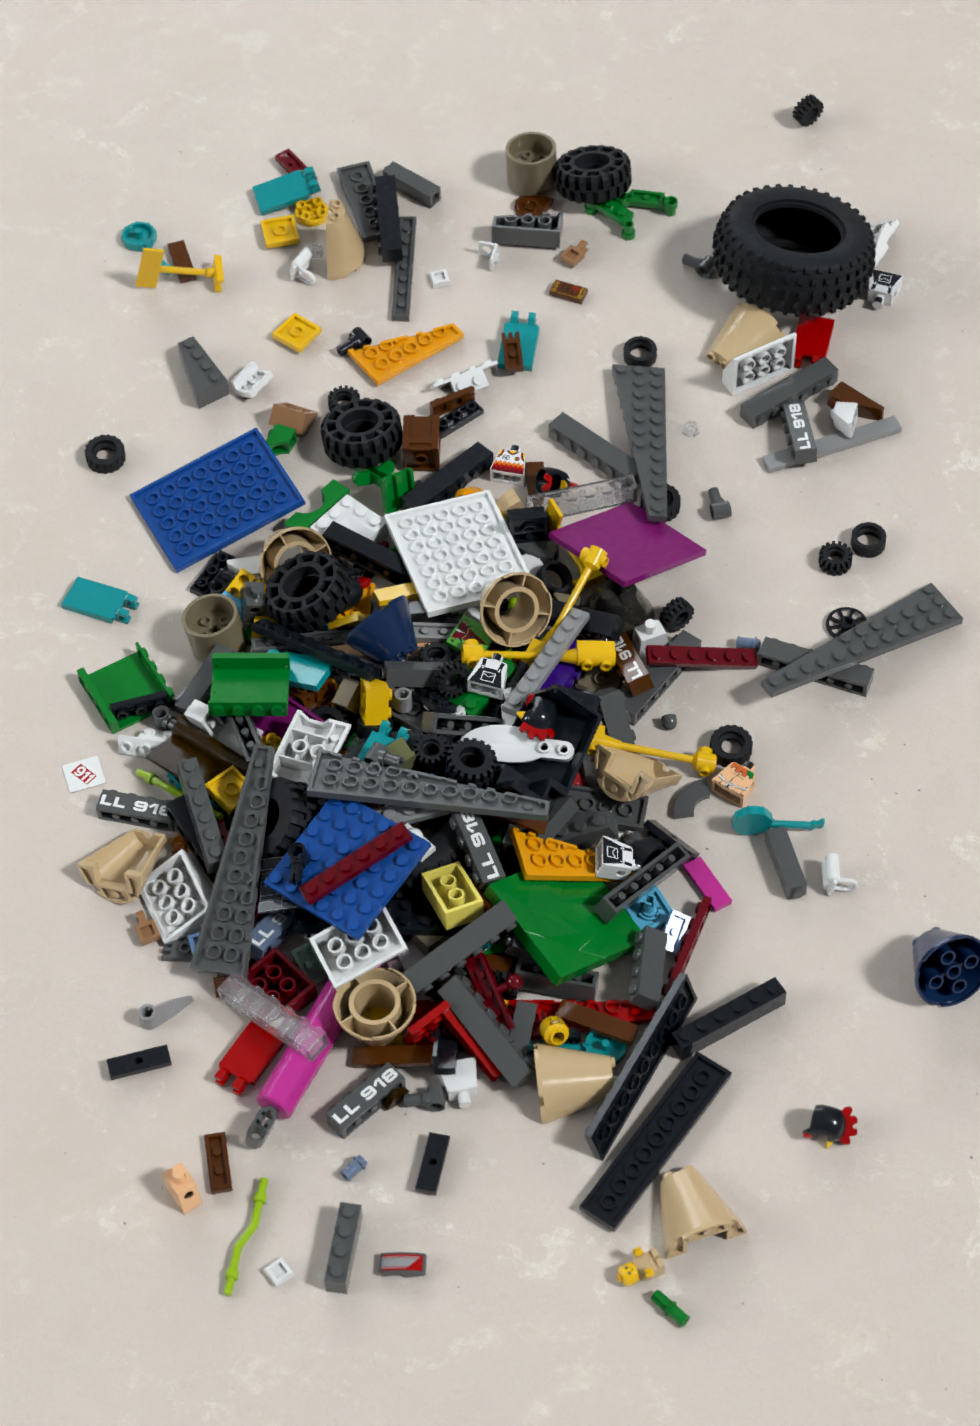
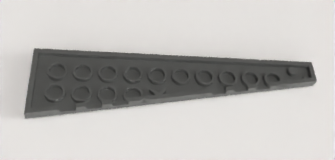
[190,744,275,979]

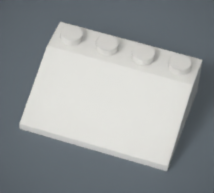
[722,332,797,396]
[141,849,211,944]
[309,907,408,989]

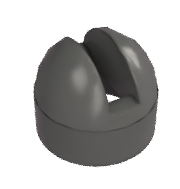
[661,714,677,730]

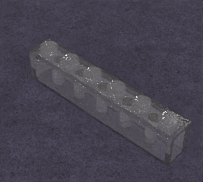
[527,474,638,517]
[217,972,328,1062]

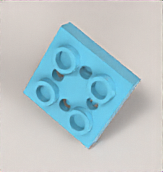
[626,887,672,930]

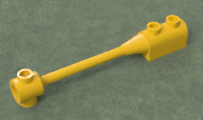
[521,545,609,667]
[461,639,616,671]
[587,725,717,777]

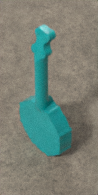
[121,221,172,275]
[731,806,825,835]
[528,1032,626,1065]

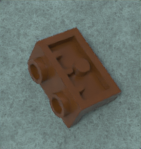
[291,677,336,712]

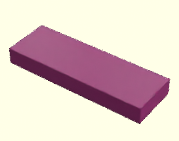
[683,856,732,912]

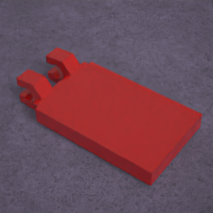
[794,314,835,368]
[214,1017,288,1096]

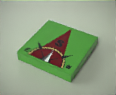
[445,615,493,653]

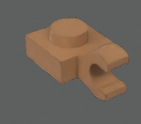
[560,240,588,268]
[135,910,161,946]

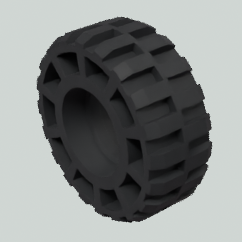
[555,145,632,204]
[320,398,403,469]
[265,551,351,633]
[262,777,319,859]

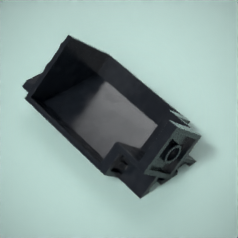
[493,684,603,814]

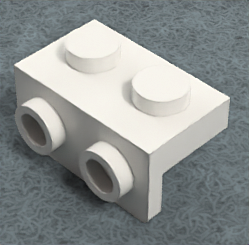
[231,361,274,398]

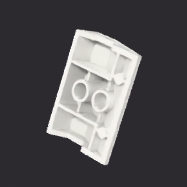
[272,709,351,787]

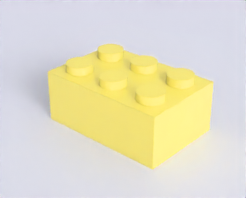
[421,861,484,931]

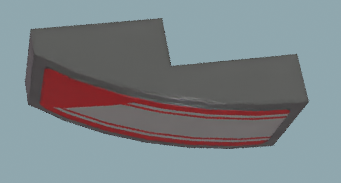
[379,1252,427,1278]

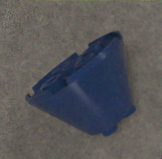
[343,595,419,665]
[912,927,980,1007]

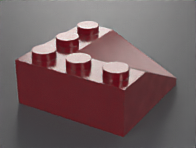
[230,947,318,1024]

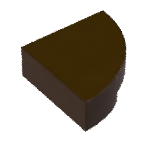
[383,1087,409,1110]

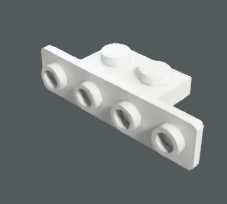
[430,360,498,392]
[118,728,172,757]

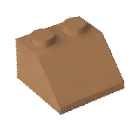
[269,402,318,436]

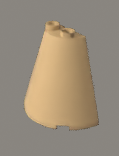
[326,199,366,280]
[706,302,785,370]
[594,744,683,802]
[77,828,167,904]
[533,1043,617,1124]
[659,1165,747,1259]

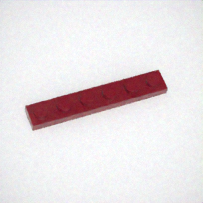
[645,645,758,669]
[299,821,413,906]
[661,895,712,998]

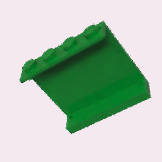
[77,642,175,734]
[208,653,290,716]

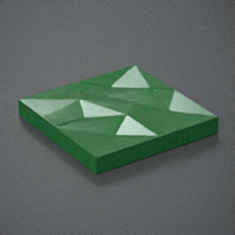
[483,871,641,987]

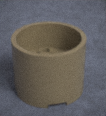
[505,132,557,196]
[182,594,247,663]

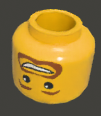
[539,1016,569,1046]

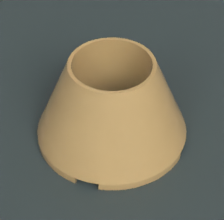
[259,527,331,596]
[480,572,552,647]
[333,967,416,1046]

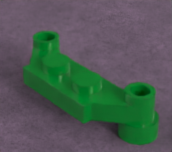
[614,189,678,217]
[584,200,635,241]

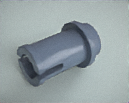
[736,636,761,651]
[340,1155,368,1182]

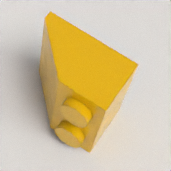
[359,678,392,726]

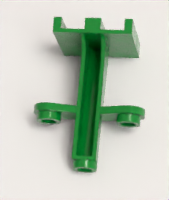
[352,459,415,514]

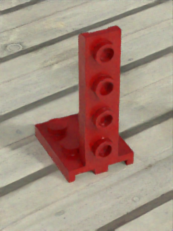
[402,1000,502,1082]

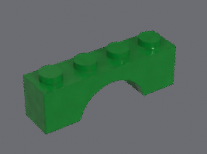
[266,423,297,456]
[284,479,350,528]

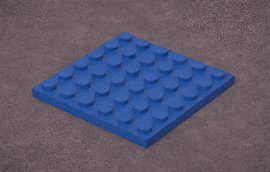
[264,799,431,941]

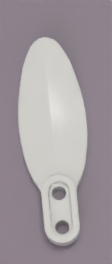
[460,725,574,763]

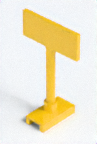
[135,248,224,292]
[546,498,606,591]

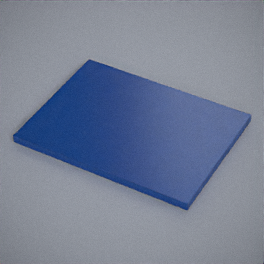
[130,427,306,573]

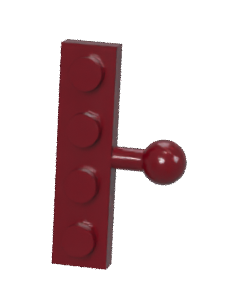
[465,952,523,1031]

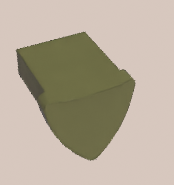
[386,737,416,770]

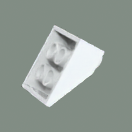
[310,494,389,567]

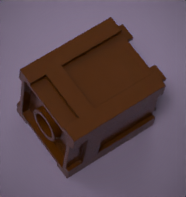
[402,415,441,472]

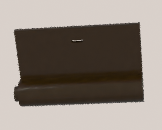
[146,718,249,804]

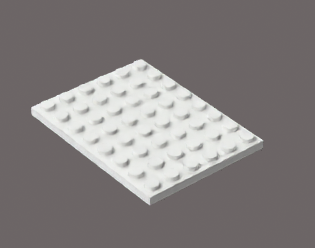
[384,490,530,618]

